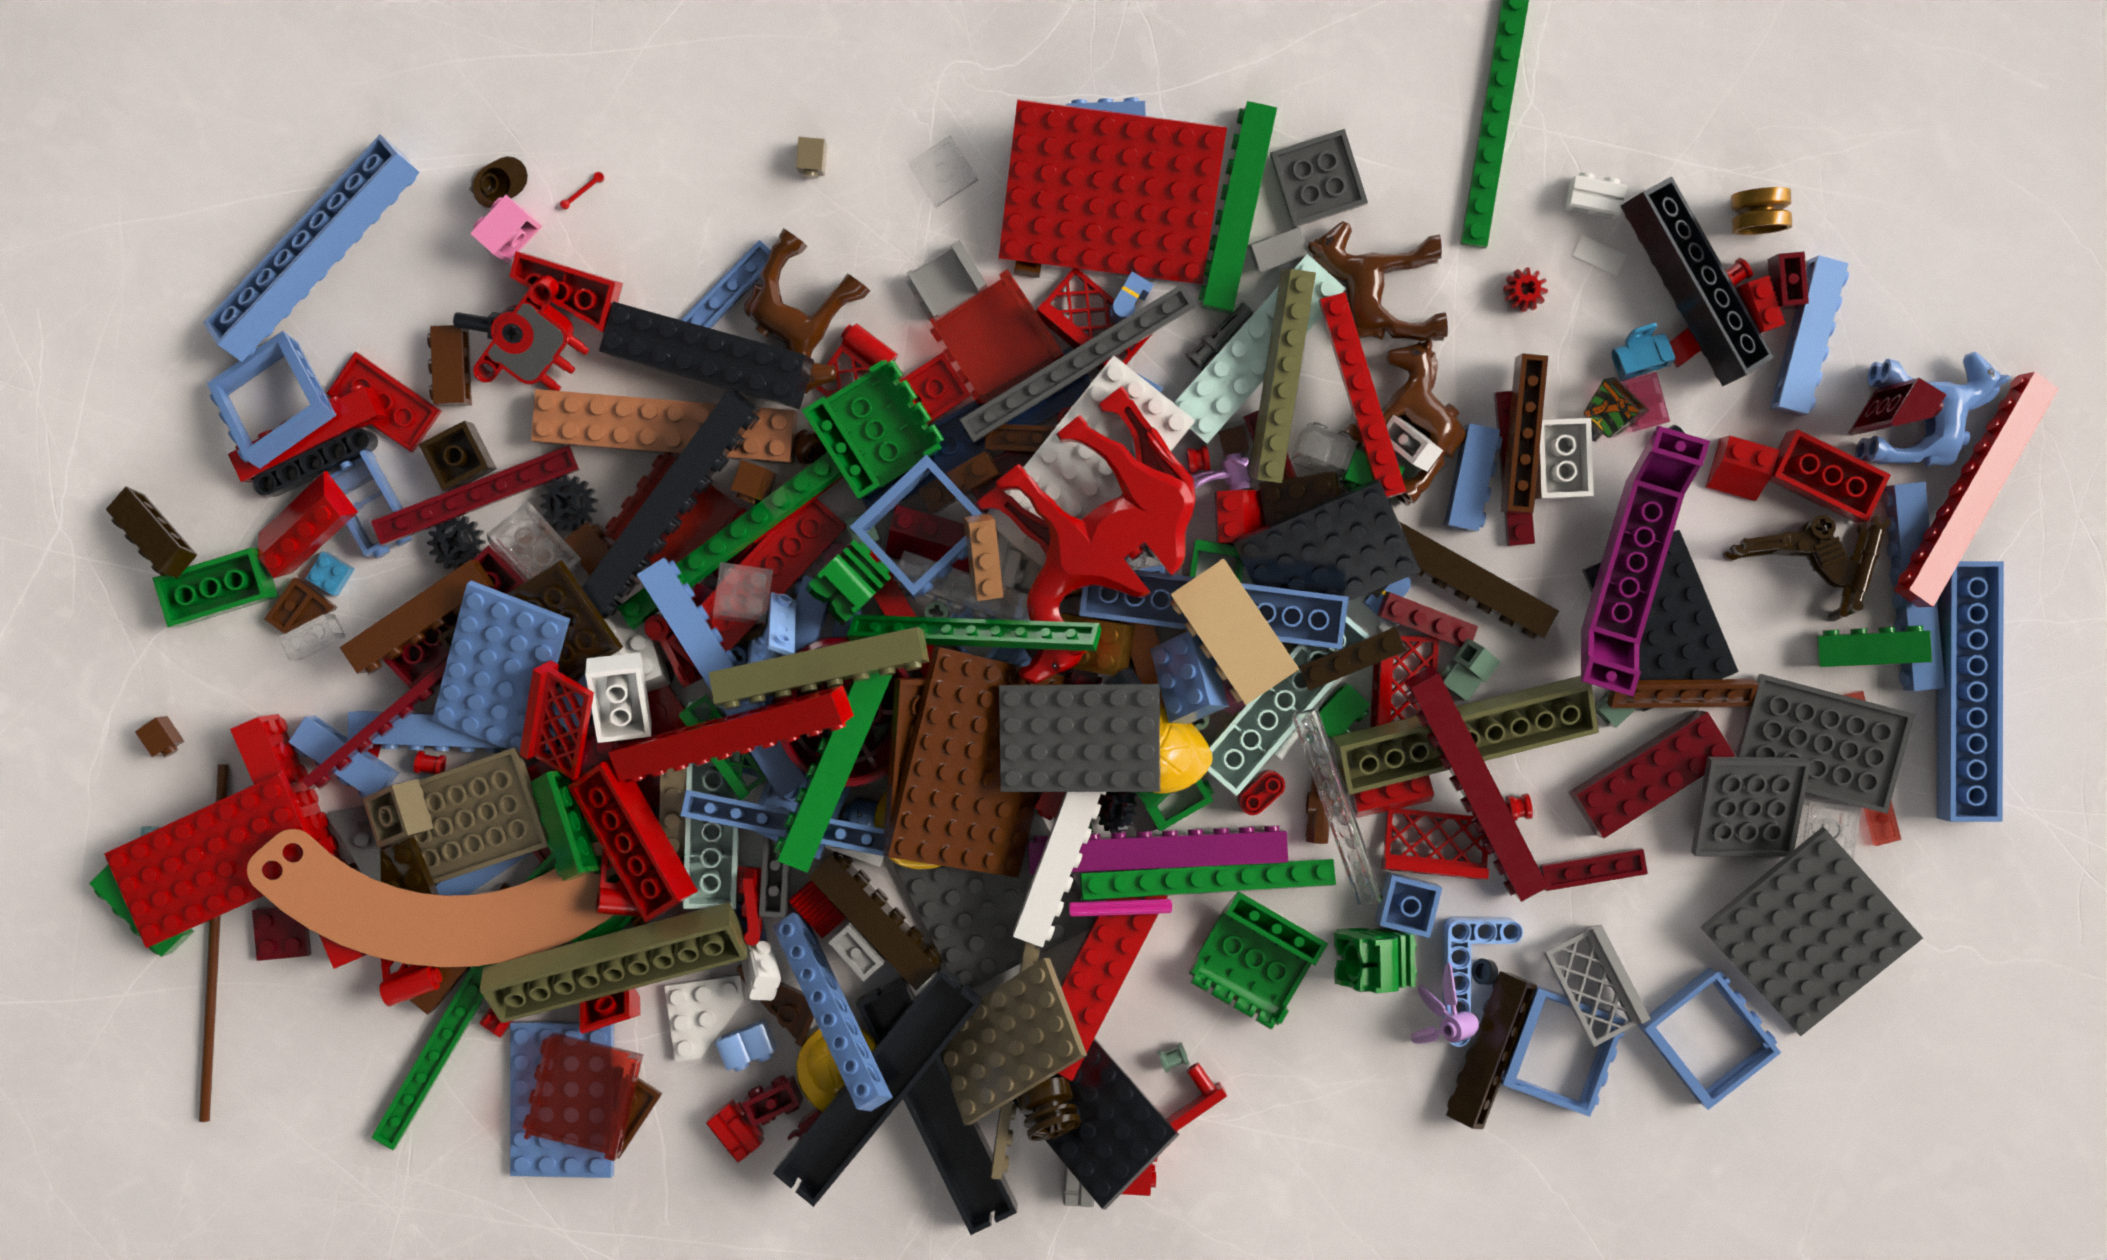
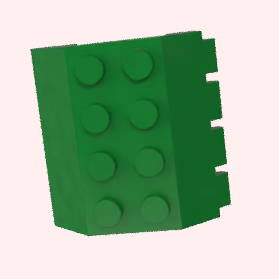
[802,360,944,500]
[1189,891,1328,1030]

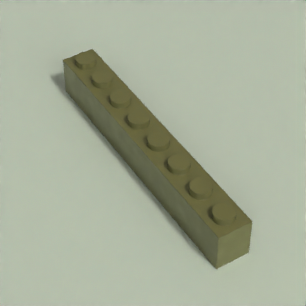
[1248,268,1316,483]
[709,627,929,710]

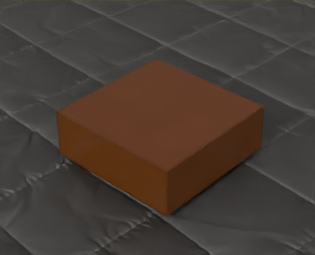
[1218,425,1250,457]

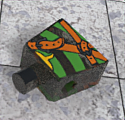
[1583,377,1650,442]

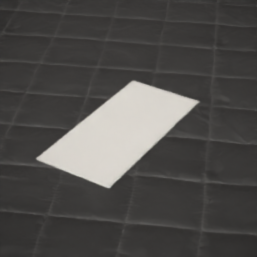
[1573,235,1626,276]

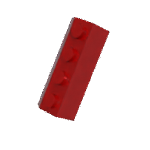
[258,471,358,578]

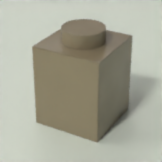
[796,137,827,179]

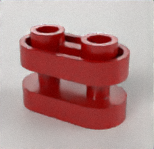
[1237,770,1285,815]

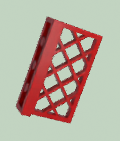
[1035,268,1152,371]
[1370,636,1439,727]
[519,660,594,780]
[1381,809,1489,880]

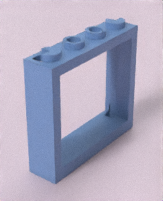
[207,331,336,469]
[850,455,982,598]
[1638,967,1781,1110]
[1501,985,1626,1117]

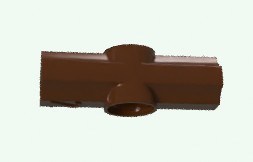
[1305,764,1336,844]

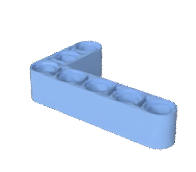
[1442,916,1523,1047]

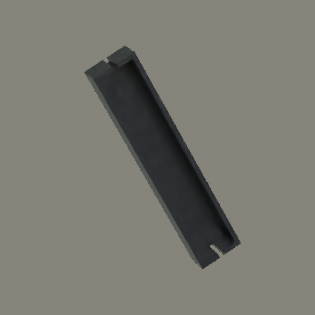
[581,391,761,619]
[773,965,982,1207]
[856,976,1018,1235]

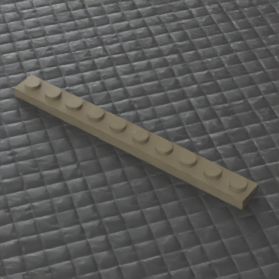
[990,941,1039,1180]

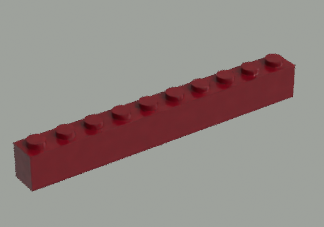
[1404,666,1548,902]

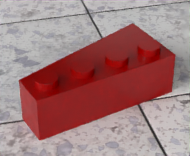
[509,251,623,332]

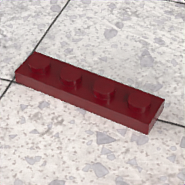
[1377,591,1478,647]
[1540,848,1648,891]

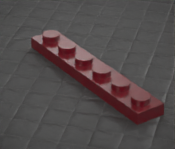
[1494,391,1535,546]

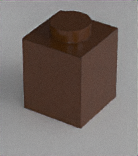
[135,716,185,758]

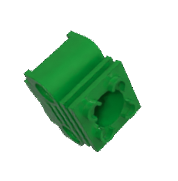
[805,540,891,626]
[1334,927,1417,994]

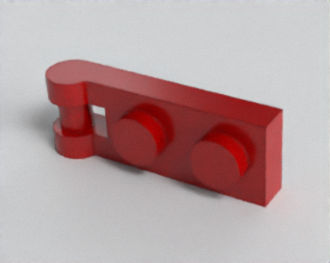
[739,868,763,946]

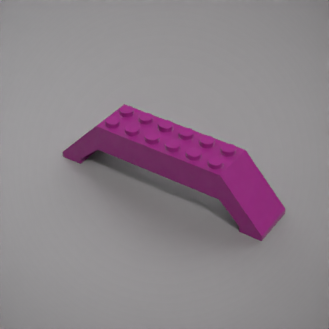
[1581,426,1710,697]

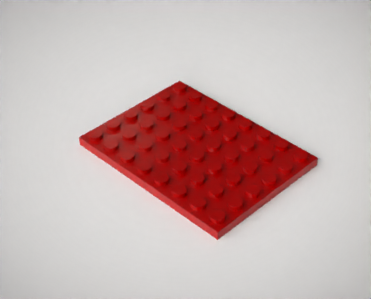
[998,99,1227,284]

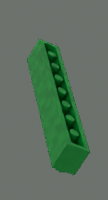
[1198,101,1278,314]
[773,673,892,873]

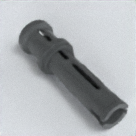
[1185,302,1254,370]

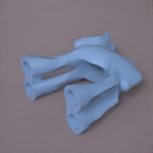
[1855,352,2011,467]

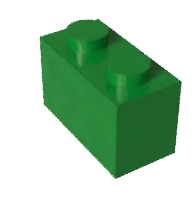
[1310,682,1370,740]

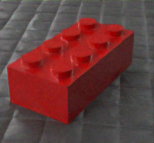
[1769,429,1891,523]

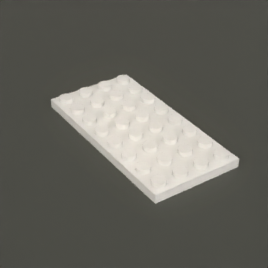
[987,355,1195,567]

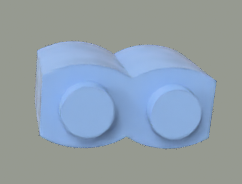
[715,1019,777,1072]

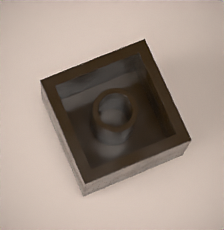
[418,421,497,492]

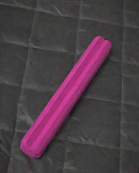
[1069,899,1172,916]

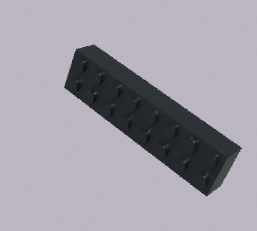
[1620,177,1774,387]
[599,301,814,410]

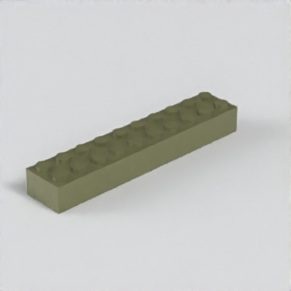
[1332,676,1599,795]
[480,902,747,1023]

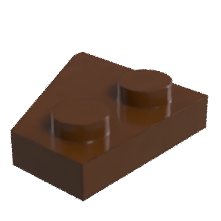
[264,578,337,634]

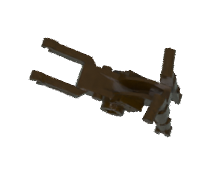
[1722,514,1890,621]

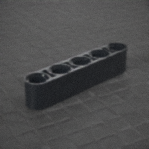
[253,428,378,497]

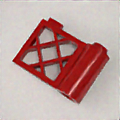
[815,323,898,398]
[644,613,703,688]
[595,847,642,917]
[379,958,442,1007]

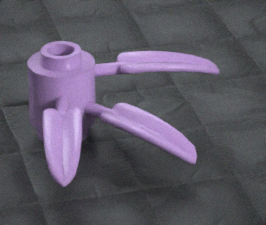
[1192,453,1252,490]
[1411,963,1479,1044]

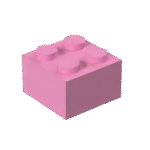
[471,195,542,263]

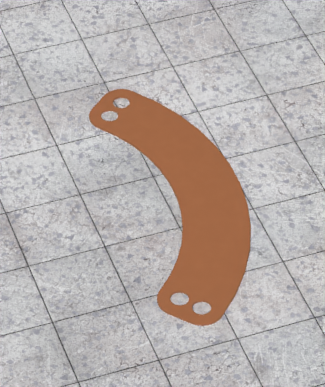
[247,829,617,967]

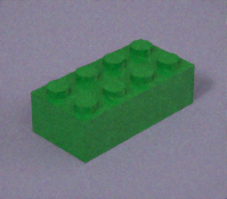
[152,547,279,628]

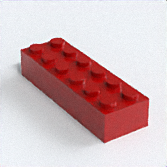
[568,759,698,922]

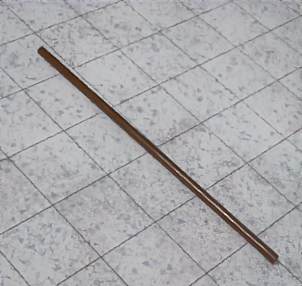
[199,764,229,1122]

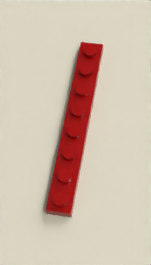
[1319,292,1407,498]

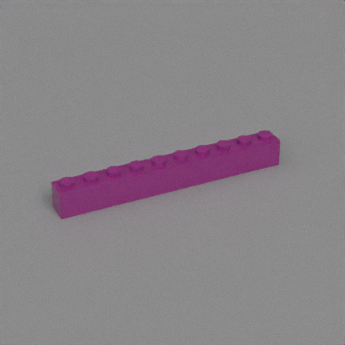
[1028,825,1288,874]

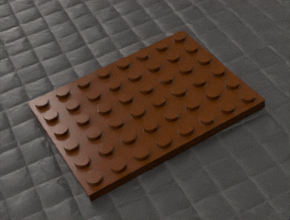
[883,646,1066,878]

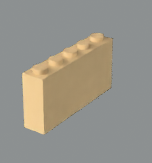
[1170,558,1299,705]

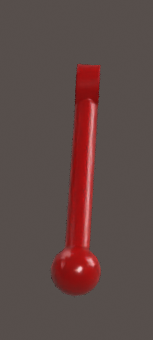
[560,172,605,210]

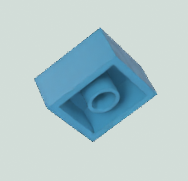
[305,551,355,596]

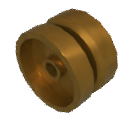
[1731,187,1792,235]

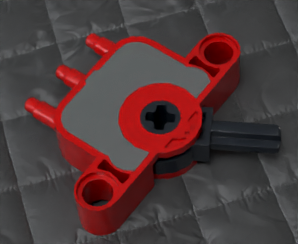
[453,275,589,391]

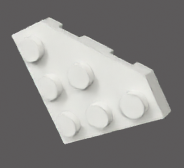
[664,974,745,1062]

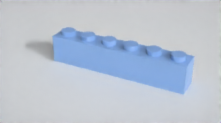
[1770,255,1849,416]

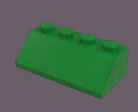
[531,771,600,881]

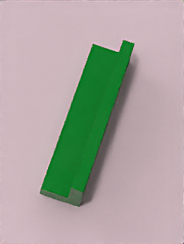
[679,693,767,800]

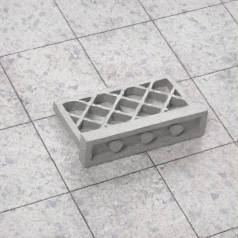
[1543,924,1651,1047]

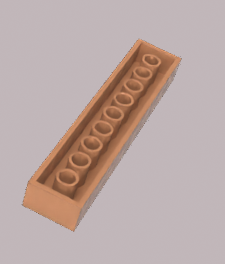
[531,389,798,464]

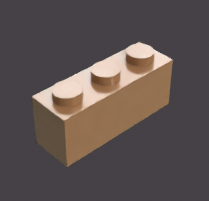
[963,514,1004,601]

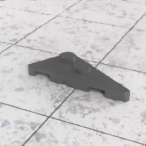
[328,806,381,882]

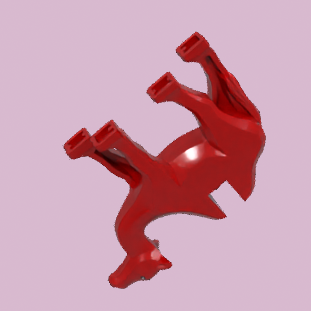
[975,386,1196,684]

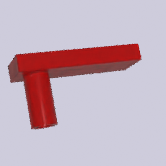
[1167,1062,1227,1131]

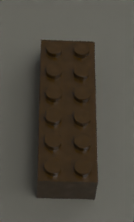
[808,851,942,990]

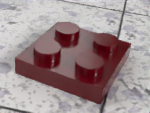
[252,907,311,961]

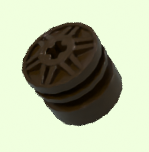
[1016,1077,1081,1141]

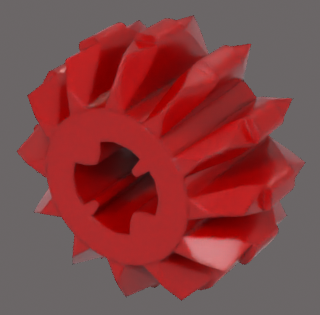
[1503,267,1548,312]

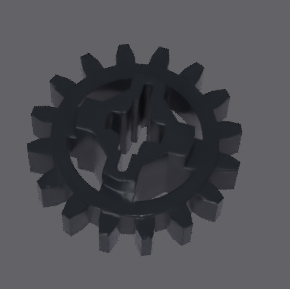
[540,475,598,531]
[427,516,486,570]
[1097,792,1137,833]

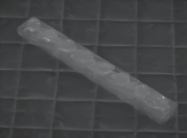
[1291,708,1384,905]

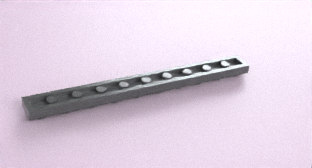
[960,284,1196,443]

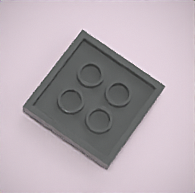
[1270,129,1368,228]

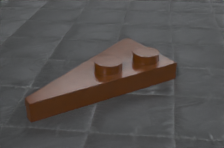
[736,964,814,1047]

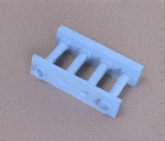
[747,592,796,704]

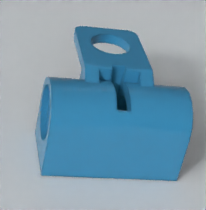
[1611,323,1676,382]

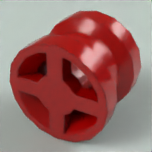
[1186,445,1211,474]
[1506,793,1533,821]

